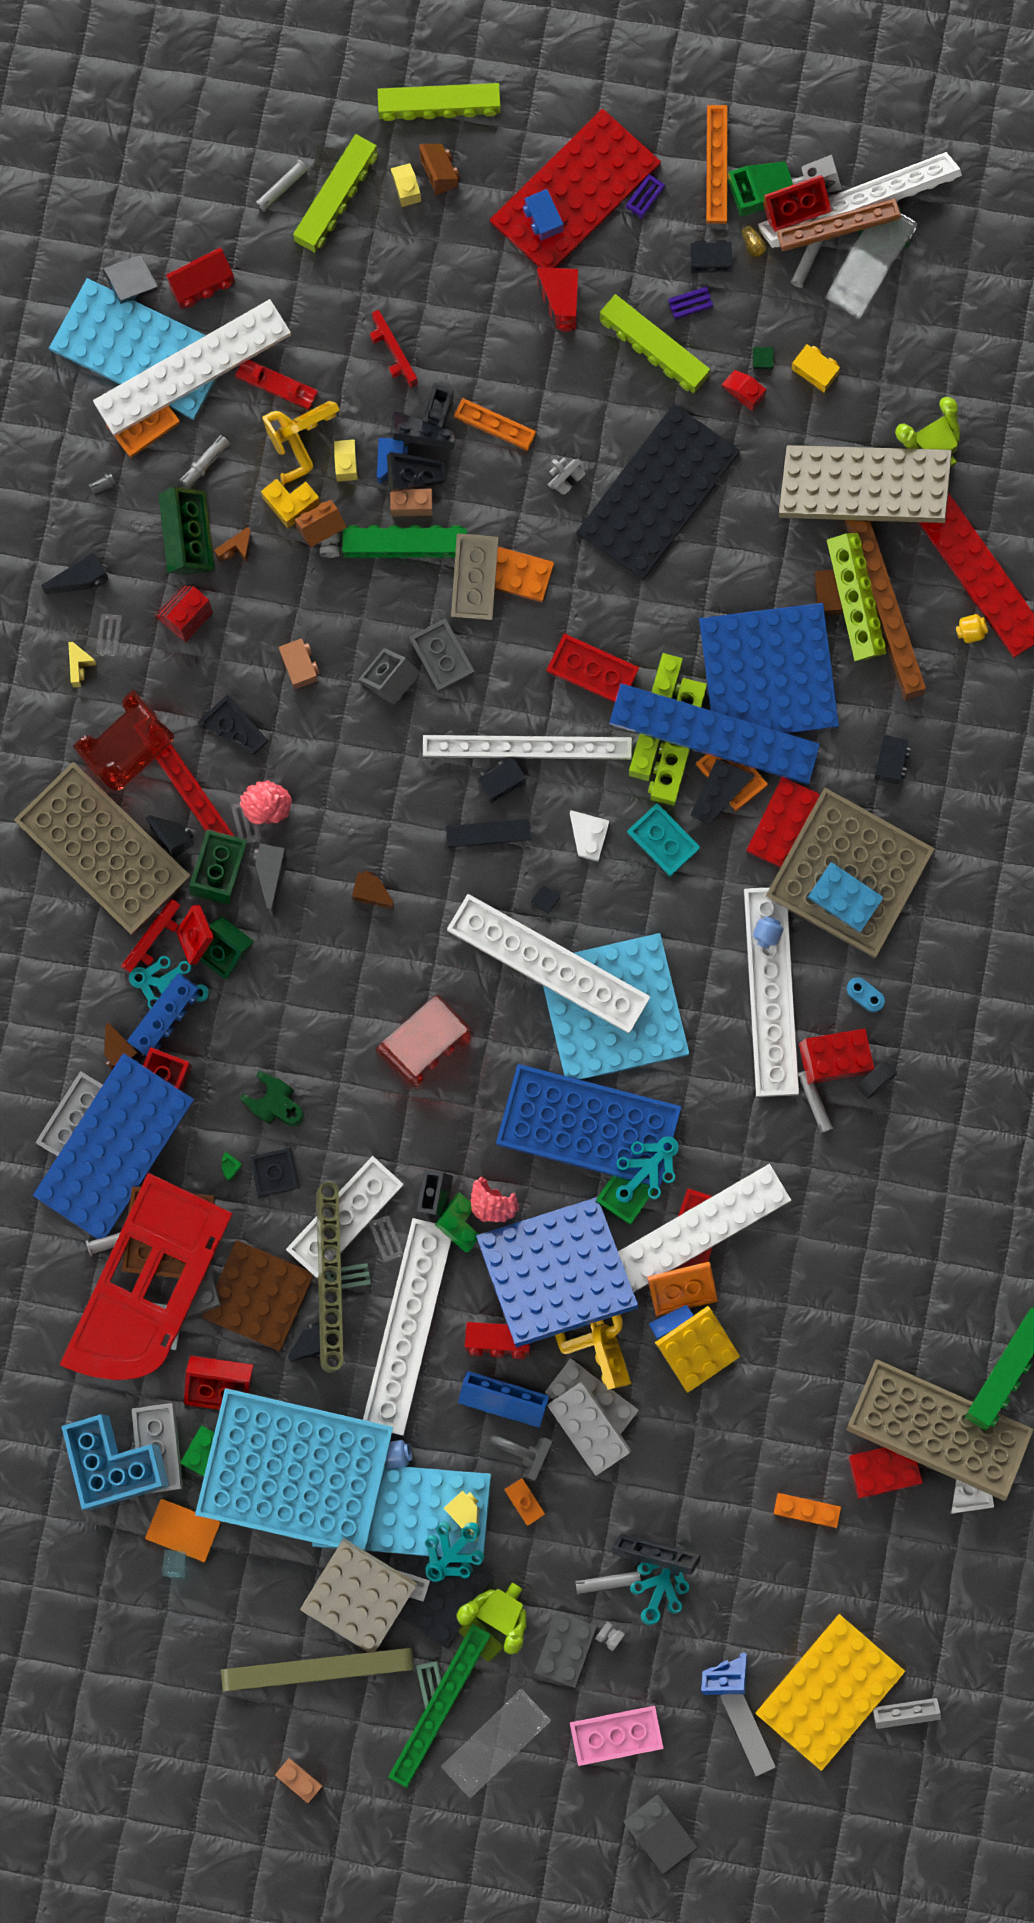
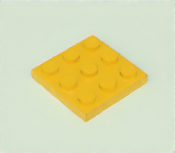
[655,1306,740,1393]

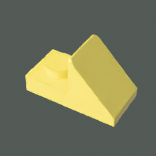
[69,642,97,687]

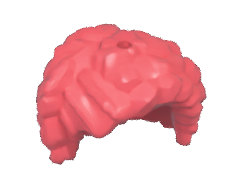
[240,780,292,825]
[470,1177,519,1222]

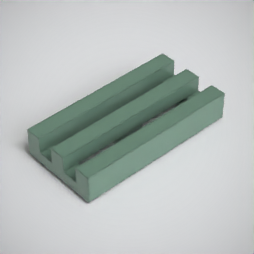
[326,1263,371,1290]
[416,1661,441,1709]

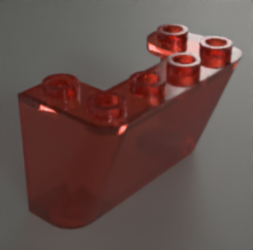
[376,995,472,1089]

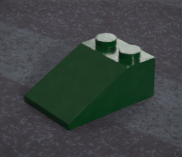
[189,829,247,905]

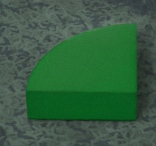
[221,1152,243,1182]

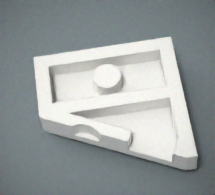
[570,811,609,862]

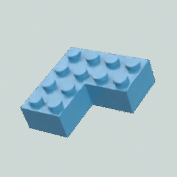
[61,1414,169,1510]

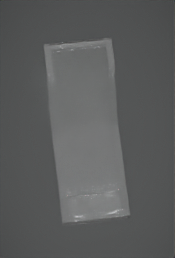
[825,213,918,319]
[440,1688,551,1799]

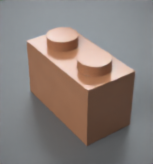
[390,489,433,517]
[279,638,319,690]
[275,1758,323,1803]

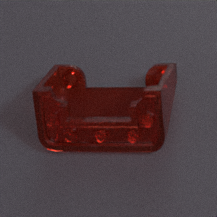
[73,690,174,790]

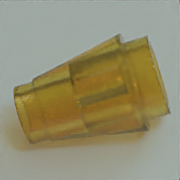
[741,226,766,257]

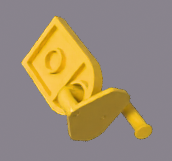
[262,401,340,485]
[555,1314,631,1390]

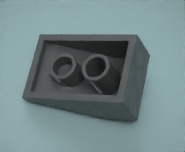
[253,844,287,917]
[623,1794,697,1874]

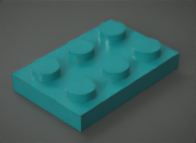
[627,803,700,877]

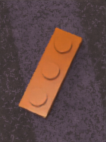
[773,1493,841,1528]

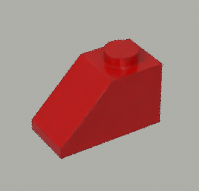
[721,370,767,411]

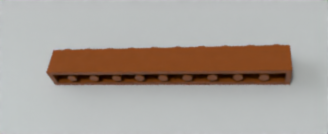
[844,520,926,700]

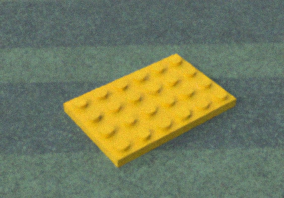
[755,1614,905,1771]

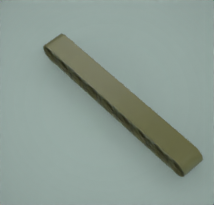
[316,1181,343,1373]
[221,1648,414,1692]

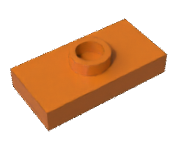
[504,1478,545,1526]

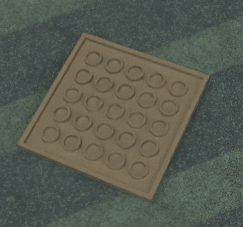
[765,788,935,958]

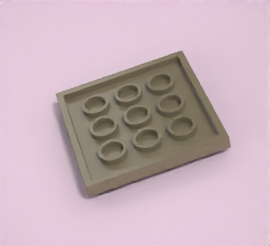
[300,1538,417,1653]

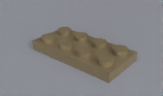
[451,533,499,620]

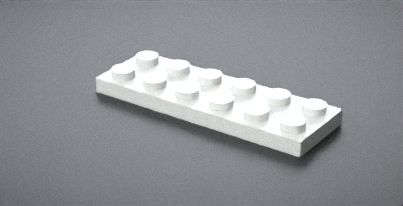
[286,1156,404,1279]

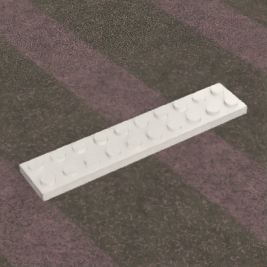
[758,152,962,248]
[93,299,291,436]
[744,887,799,1097]
[447,894,650,1034]
[618,1164,791,1293]
[363,1218,451,1436]

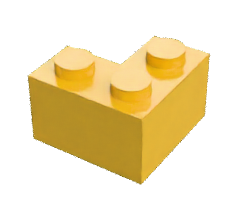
[261,479,320,529]

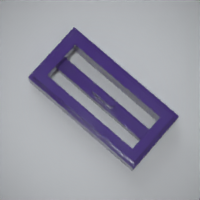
[625,174,665,219]
[668,287,713,320]

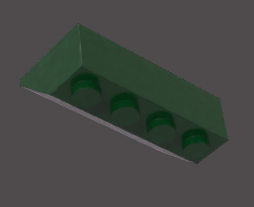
[158,487,215,575]

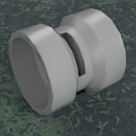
[320,533,341,558]
[595,1621,625,1651]

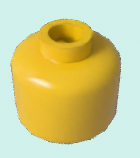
[956,614,988,643]

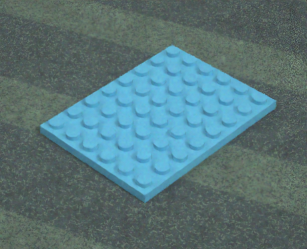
[195,1388,393,1551]

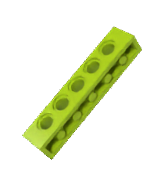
[827,533,886,661]
[648,678,707,806]

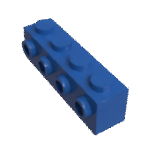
[127,974,200,1056]
[458,1371,549,1428]

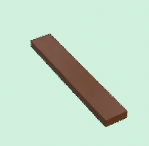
[776,198,901,252]

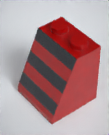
[537,267,578,332]
[155,585,213,643]

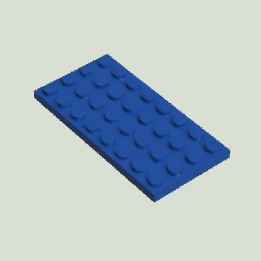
[33,1053,194,1239]
[496,1064,681,1188]

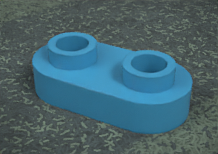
[847,977,885,1013]

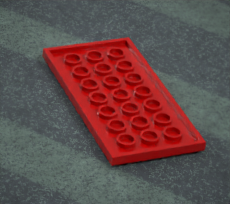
[490,108,661,268]

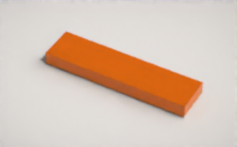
[454,398,537,451]

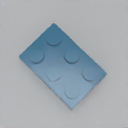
[807,862,883,933]

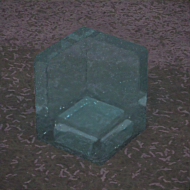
[162,1550,186,1579]

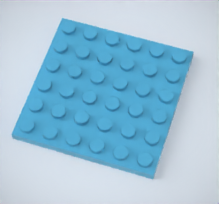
[543,933,689,1080]

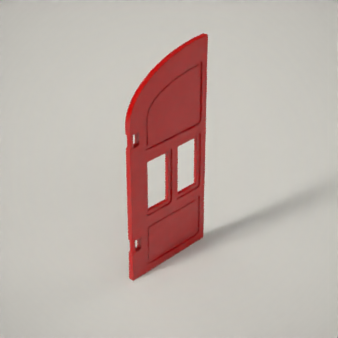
[60,1173,233,1380]

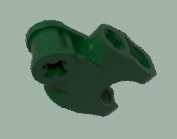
[239,1070,304,1127]

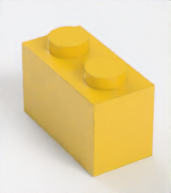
[791,344,840,393]

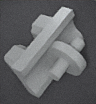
[547,458,586,495]

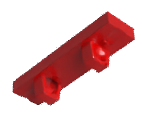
[370,309,418,388]
[235,360,318,410]
[120,900,180,972]

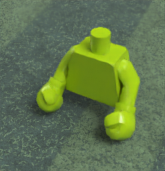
[895,397,960,467]
[457,1583,527,1654]

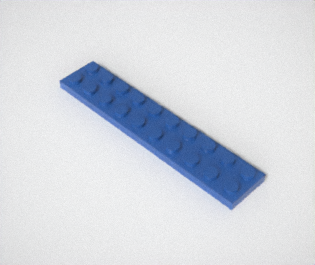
[609,683,820,785]

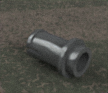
[89,473,117,496]

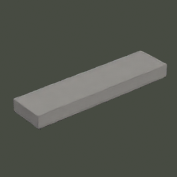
[720,1694,776,1776]

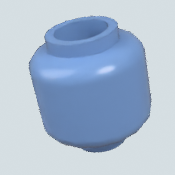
[753,916,784,949]
[385,1440,412,1469]

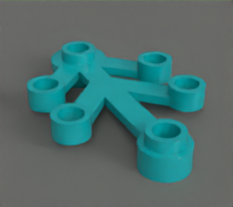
[129,956,209,1009]
[616,1136,678,1203]
[425,1522,484,1582]
[630,1559,689,1625]

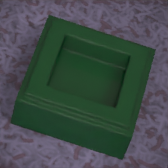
[753,347,774,369]

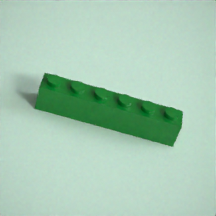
[343,525,467,558]
[964,1307,1034,1431]

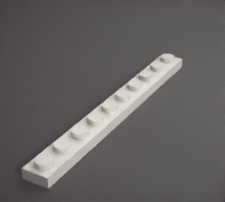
[423,735,632,760]

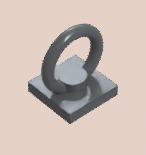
[490,1436,552,1481]

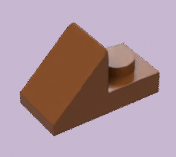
[214,527,252,563]

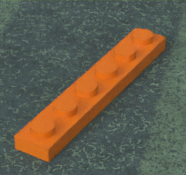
[706,105,727,224]

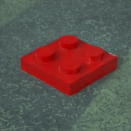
[176,905,213,964]

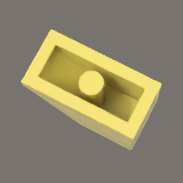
[391,163,421,207]
[334,440,358,482]
[444,1491,480,1542]

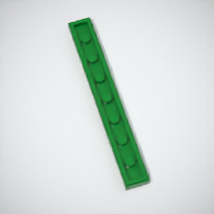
[388,1624,492,1788]

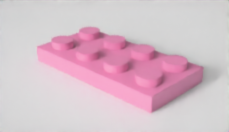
[570,1706,664,1766]

